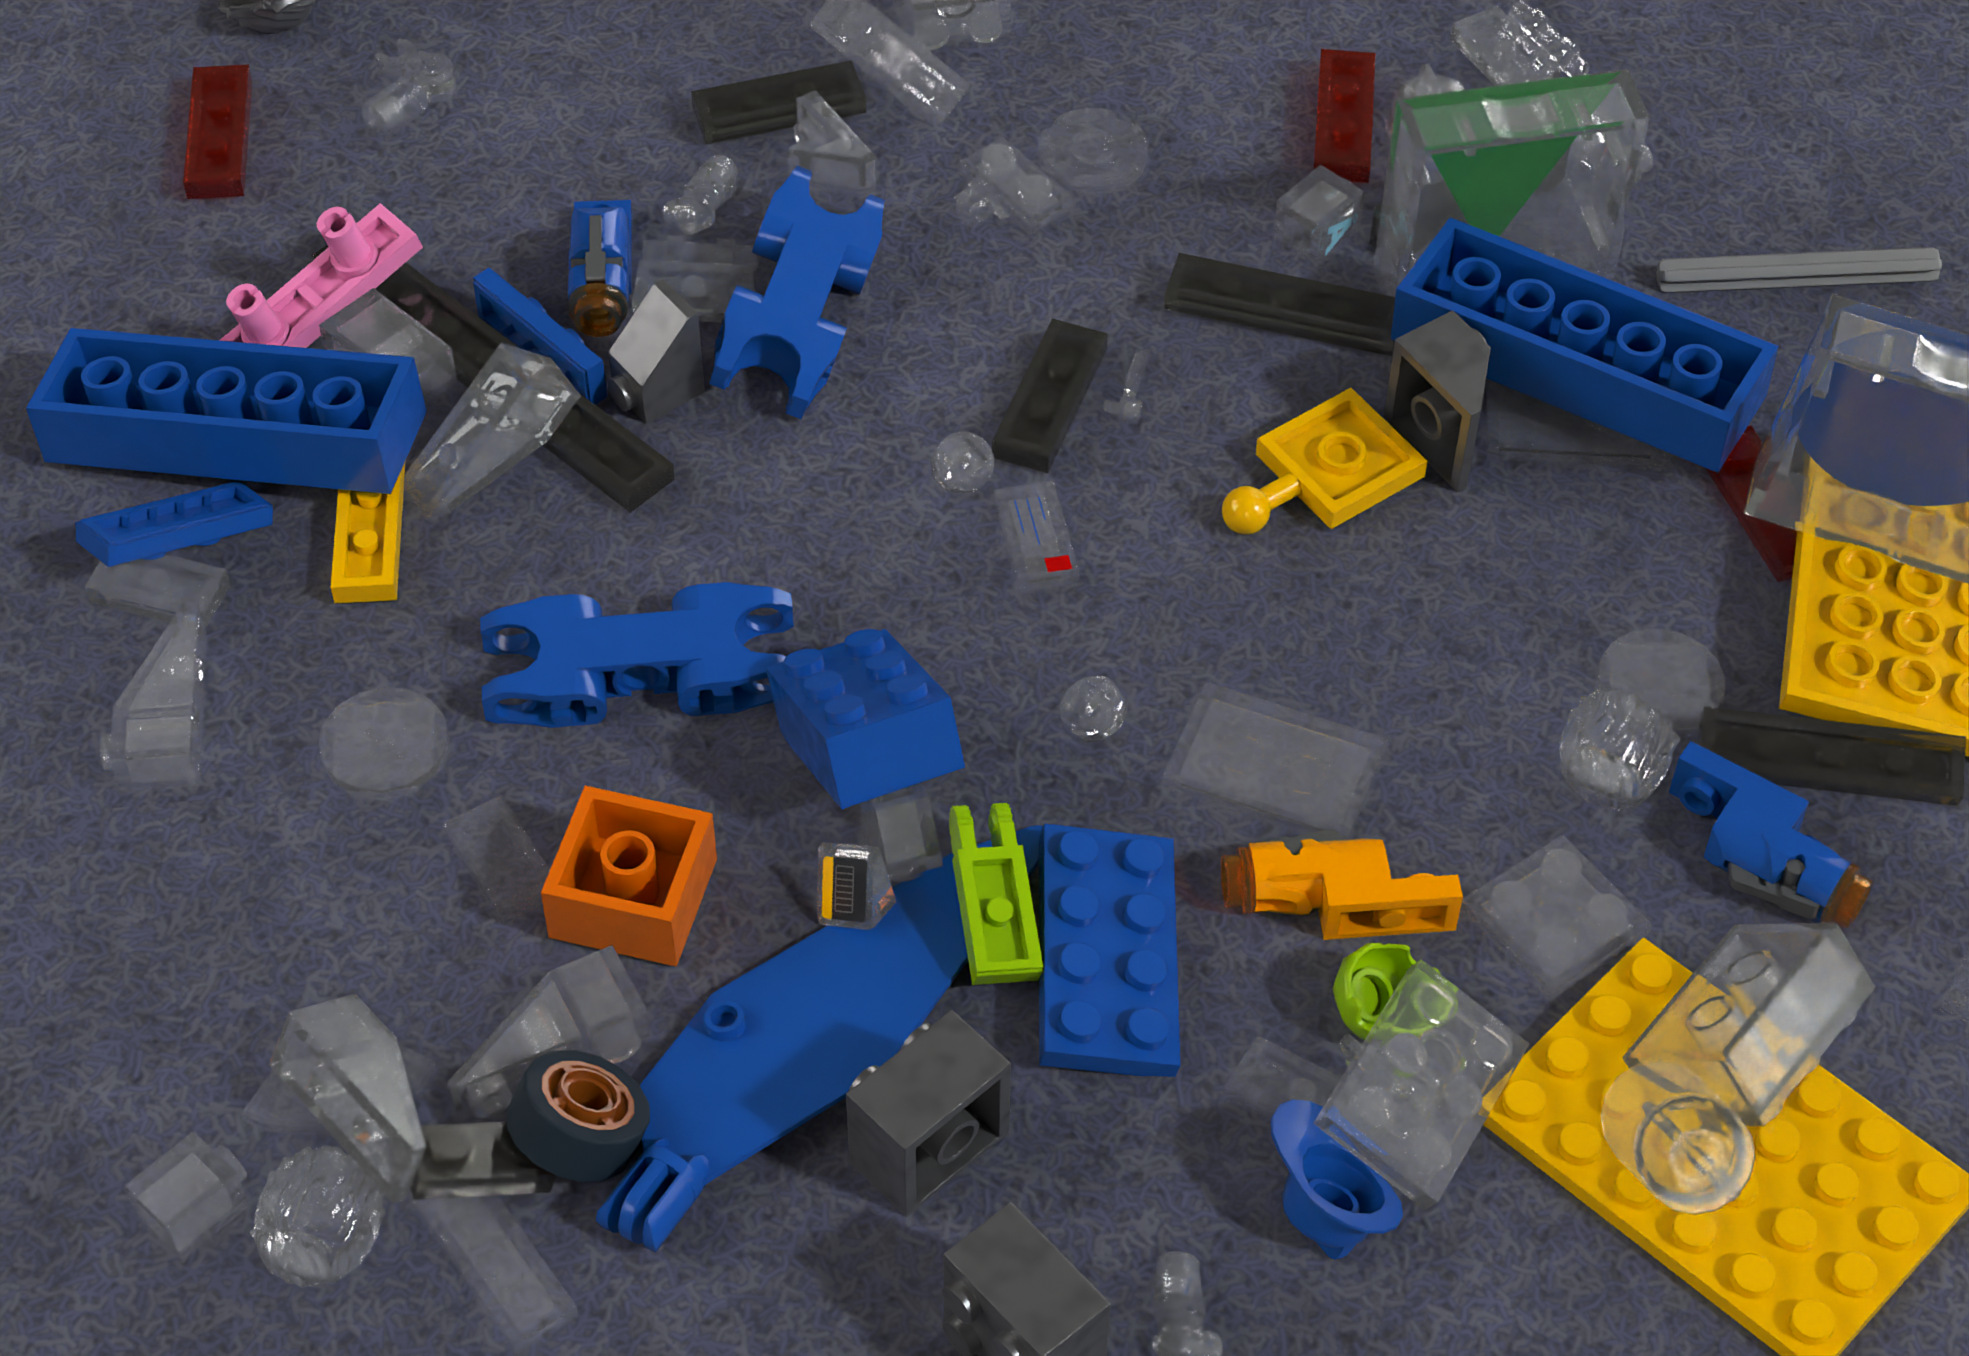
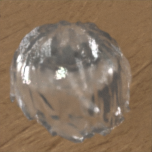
[1559,686,1680,811]
[250,1145,386,1288]

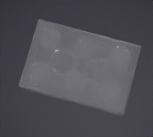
[1313,959,1529,1210]

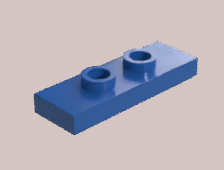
[473,268,607,407]
[75,481,273,567]

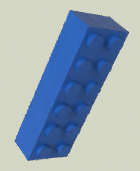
[1391,217,1779,473]
[26,328,427,494]

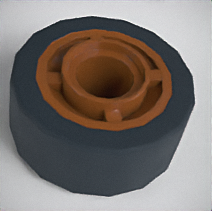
[507,1050,650,1182]

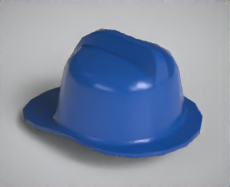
[1271,1099,1403,1260]

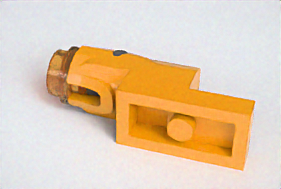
[1220,829,1463,940]

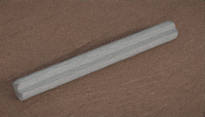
[1656,247,1942,293]

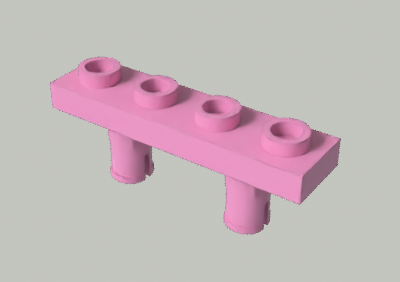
[219,203,423,348]

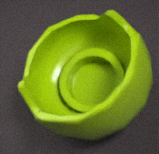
[1333,943,1446,1046]

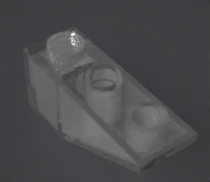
[447,945,650,1122]

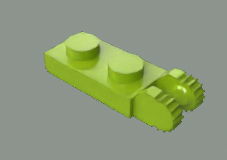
[949,803,1043,985]

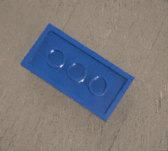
[1039,823,1181,1077]

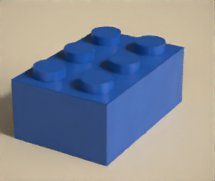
[766,629,965,810]

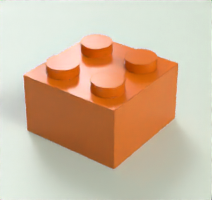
[541,785,717,967]

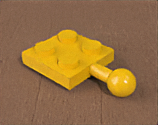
[1222,388,1428,535]

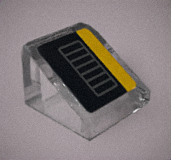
[817,842,896,930]

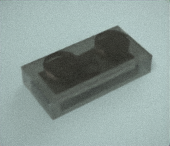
[399,1122,556,1200]

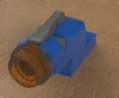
[568,200,632,337]
[1669,741,1874,928]

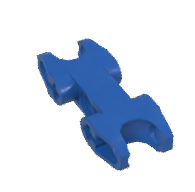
[709,166,885,419]
[480,582,794,728]

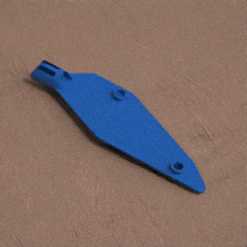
[596,825,1043,1253]

